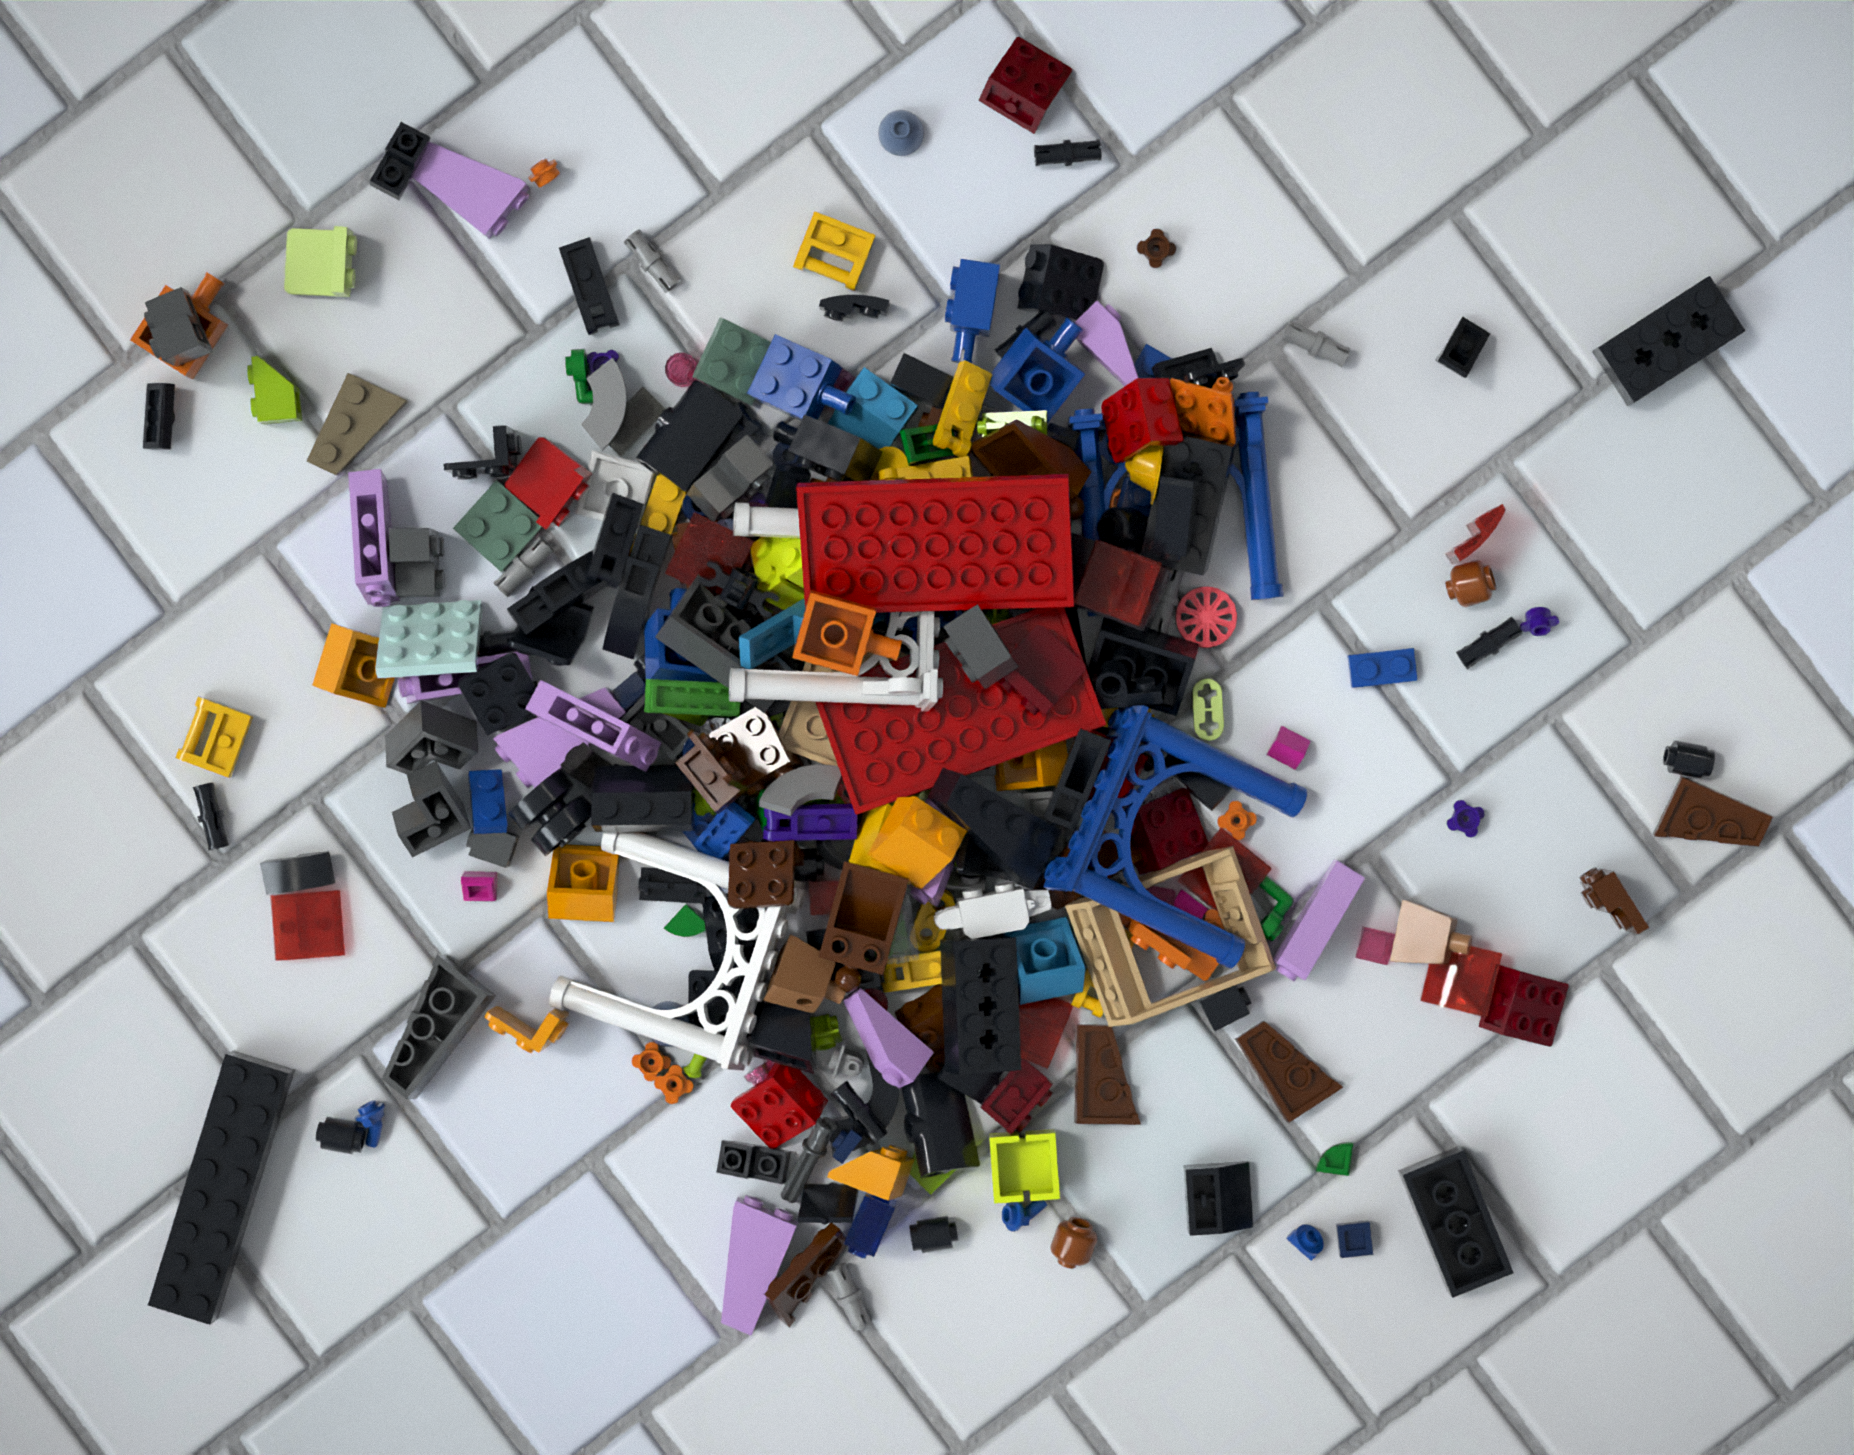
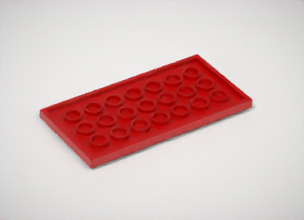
[796,474,1074,613]
[815,607,1106,815]

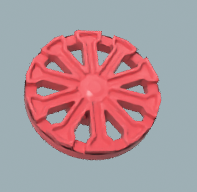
[1175,586,1237,648]

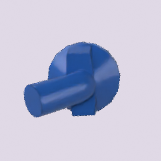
[355,1100,385,1148]
[1002,1200,1048,1232]

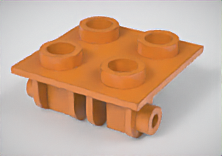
[1170,377,1236,444]

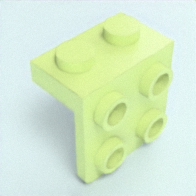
[284,226,357,297]

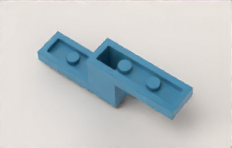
[739,599,886,669]

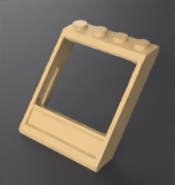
[1065,846,1276,1027]

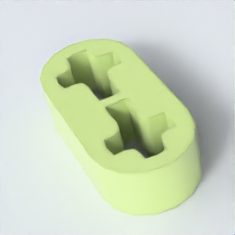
[1192,679,1224,741]

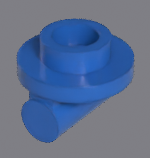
[1286,1224,1324,1261]

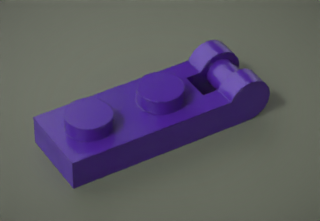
[763,804,857,841]

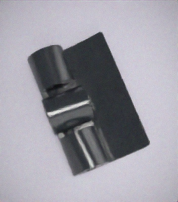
[636,380,744,492]
[901,1072,980,1178]

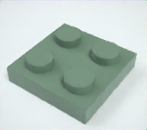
[692,317,771,406]
[453,480,543,573]

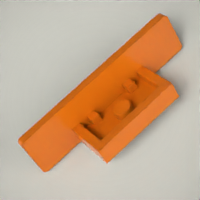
[1118,883,1219,981]

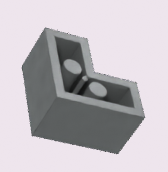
[144,287,213,367]
[687,434,774,523]
[389,528,445,597]
[944,604,1019,689]
[620,694,691,760]
[385,700,478,775]
[392,761,471,858]

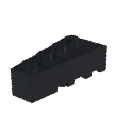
[928,768,1062,890]

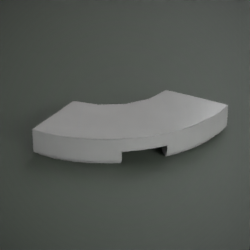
[581,358,627,451]
[759,765,843,816]

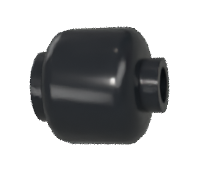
[1097,507,1146,550]

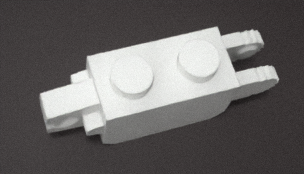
[933,882,1051,939]

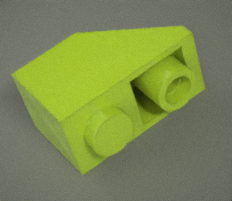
[247,356,303,424]

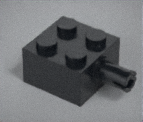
[773,414,883,482]

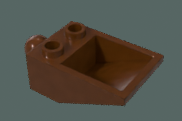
[970,419,1091,521]
[819,861,909,992]

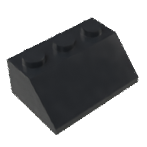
[1087,618,1199,716]
[591,765,695,832]

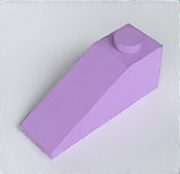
[1075,301,1139,386]
[843,988,934,1088]

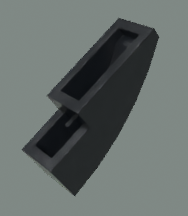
[1043,728,1111,830]

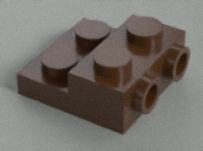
[1579,867,1649,934]

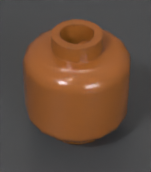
[1445,560,1497,607]
[1050,1217,1098,1269]

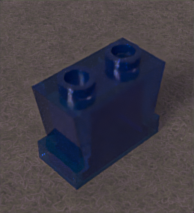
[844,1192,896,1259]

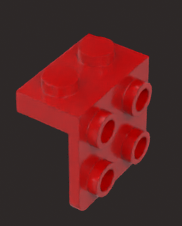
[1101,378,1184,463]
[505,437,593,530]
[731,1063,828,1148]

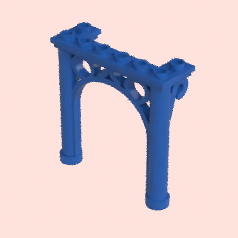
[1067,392,1284,617]
[1043,705,1307,969]

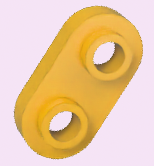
[910,889,955,952]

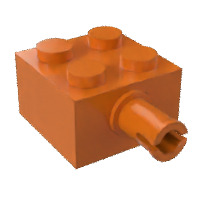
[130,272,228,379]
[792,590,902,676]

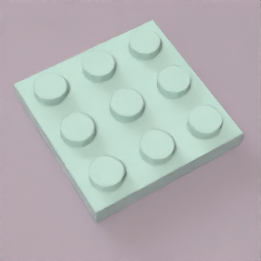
[375,600,482,678]

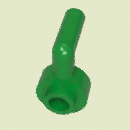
[565,348,593,404]
[1258,875,1294,941]

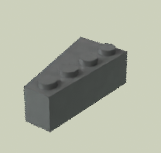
[655,574,793,713]

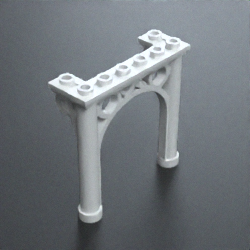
[729,502,943,712]
[549,832,807,1070]

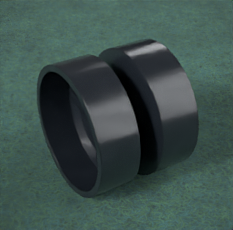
[508,769,592,856]

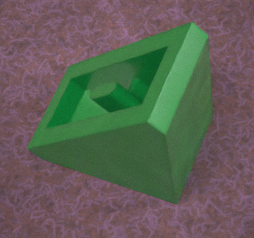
[900,424,955,466]

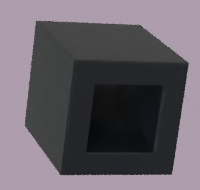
[1198,985,1252,1031]

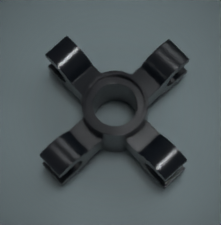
[699,560,781,617]

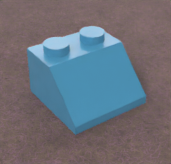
[827,367,918,449]
[1003,917,1085,1005]

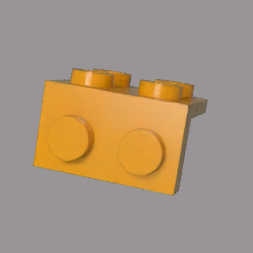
[484,1006,569,1053]

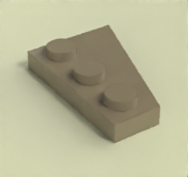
[306,373,409,476]

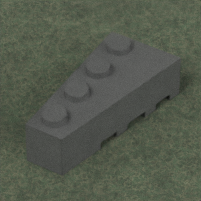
[382,954,496,1099]

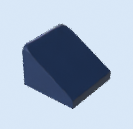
[613,672,646,710]

